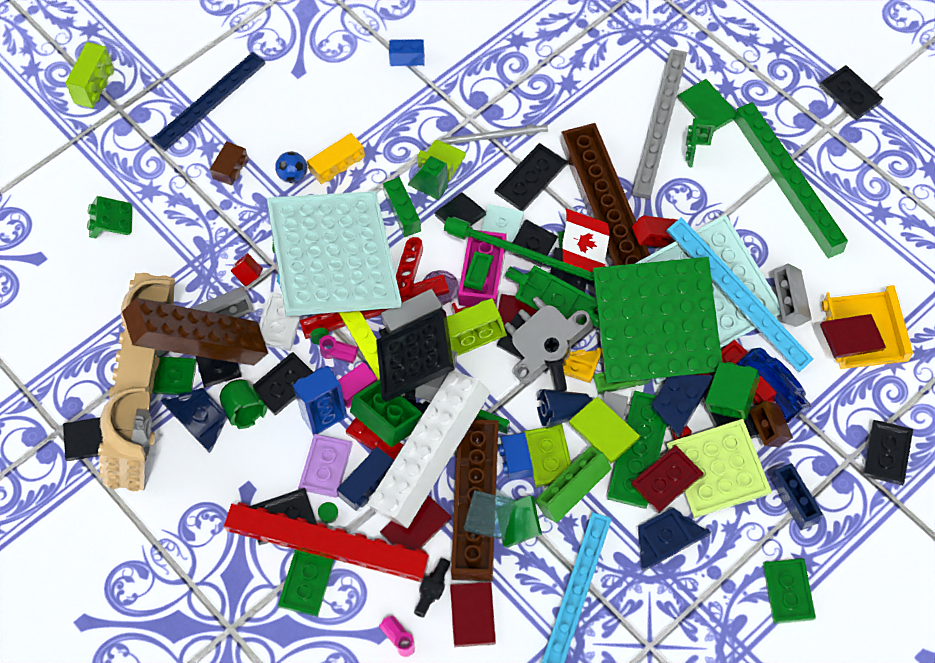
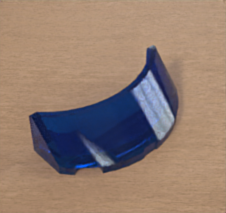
[737,347,811,424]

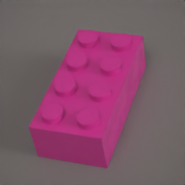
[458,230,507,307]

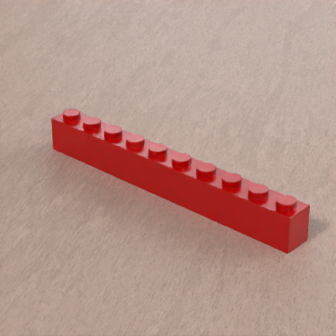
[223,502,430,583]

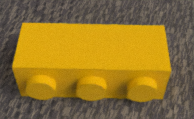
[307,133,365,185]

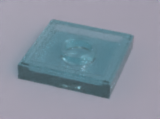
[464,490,514,540]

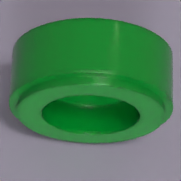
[310,328,329,345]
[318,502,339,523]

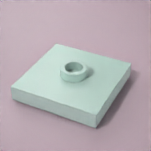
[480,204,524,243]

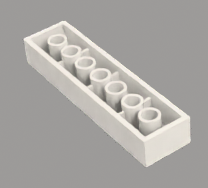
[367,370,491,528]

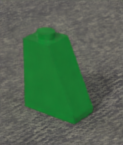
[408,156,448,201]

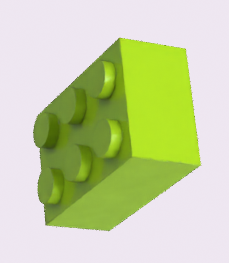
[65,42,114,109]
[447,298,507,357]

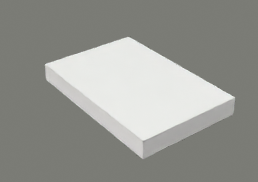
[259,292,303,351]

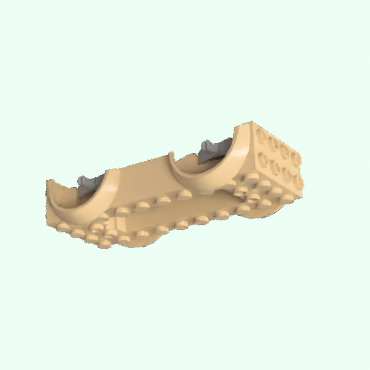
[98,272,175,492]

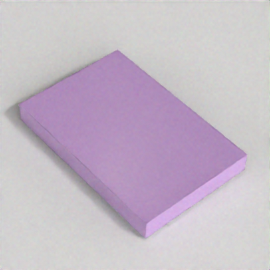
[298,434,353,498]

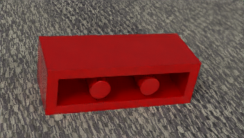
[632,215,678,247]

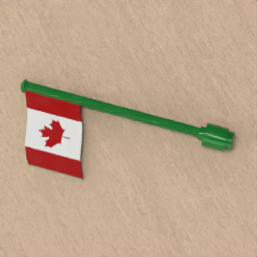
[443,208,609,282]

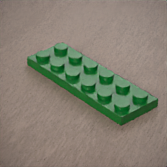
[607,391,667,510]

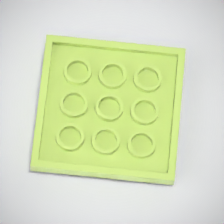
[667,419,772,518]

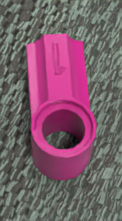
[319,335,358,364]
[379,615,415,657]

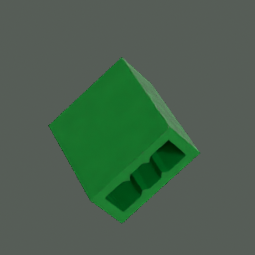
[705,362,760,420]

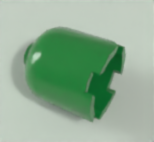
[219,379,267,429]

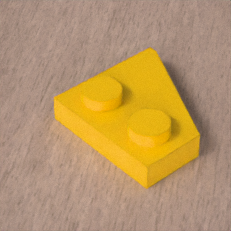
[563,348,602,383]

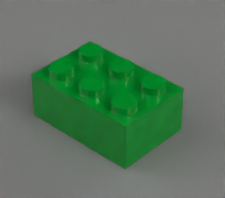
[350,379,423,448]

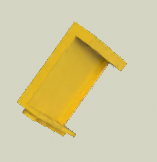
[822,285,913,369]

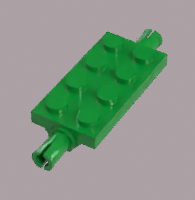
[505,265,599,328]

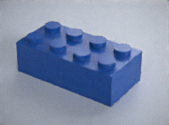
[293,365,348,436]

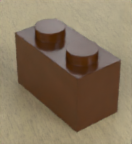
[210,141,249,186]
[750,401,793,447]

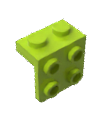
[417,140,466,181]

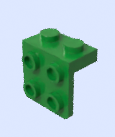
[685,118,715,167]
[87,195,132,239]

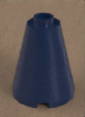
[537,389,593,429]

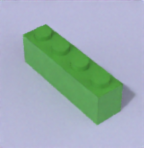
[535,446,612,523]

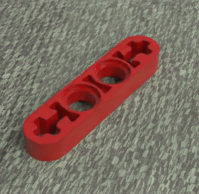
[396,237,424,297]

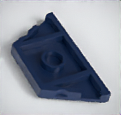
[652,375,713,438]
[161,388,227,453]
[638,508,711,572]

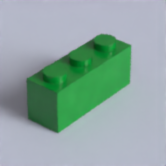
[383,177,421,238]

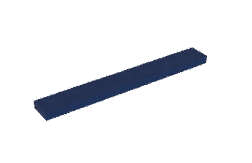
[152,52,265,151]

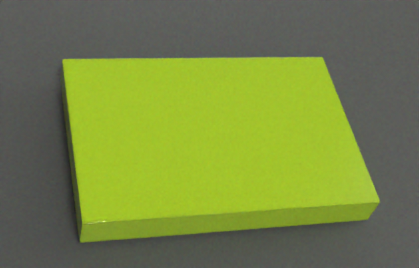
[569,396,640,464]
[524,424,571,488]

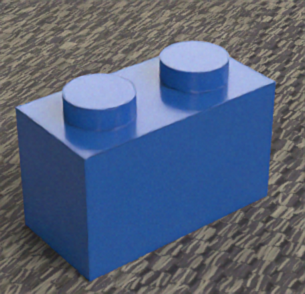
[389,39,425,66]
[498,432,533,481]

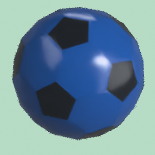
[275,151,307,183]

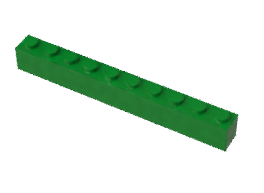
[734,102,848,259]

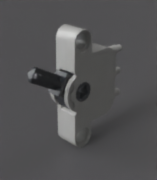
[504,297,593,391]

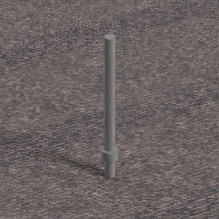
[441,124,548,144]

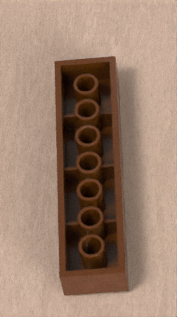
[122,298,268,366]
[451,420,499,582]

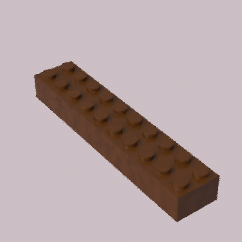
[560,122,650,266]

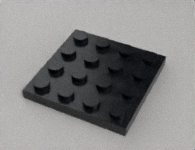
[376,308,454,402]

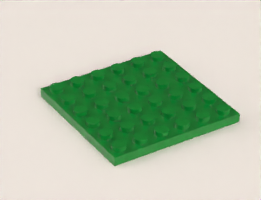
[592,257,722,384]

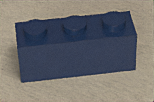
[336,447,394,511]
[770,462,823,531]

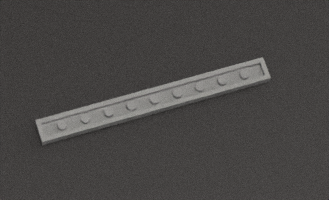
[632,49,688,199]

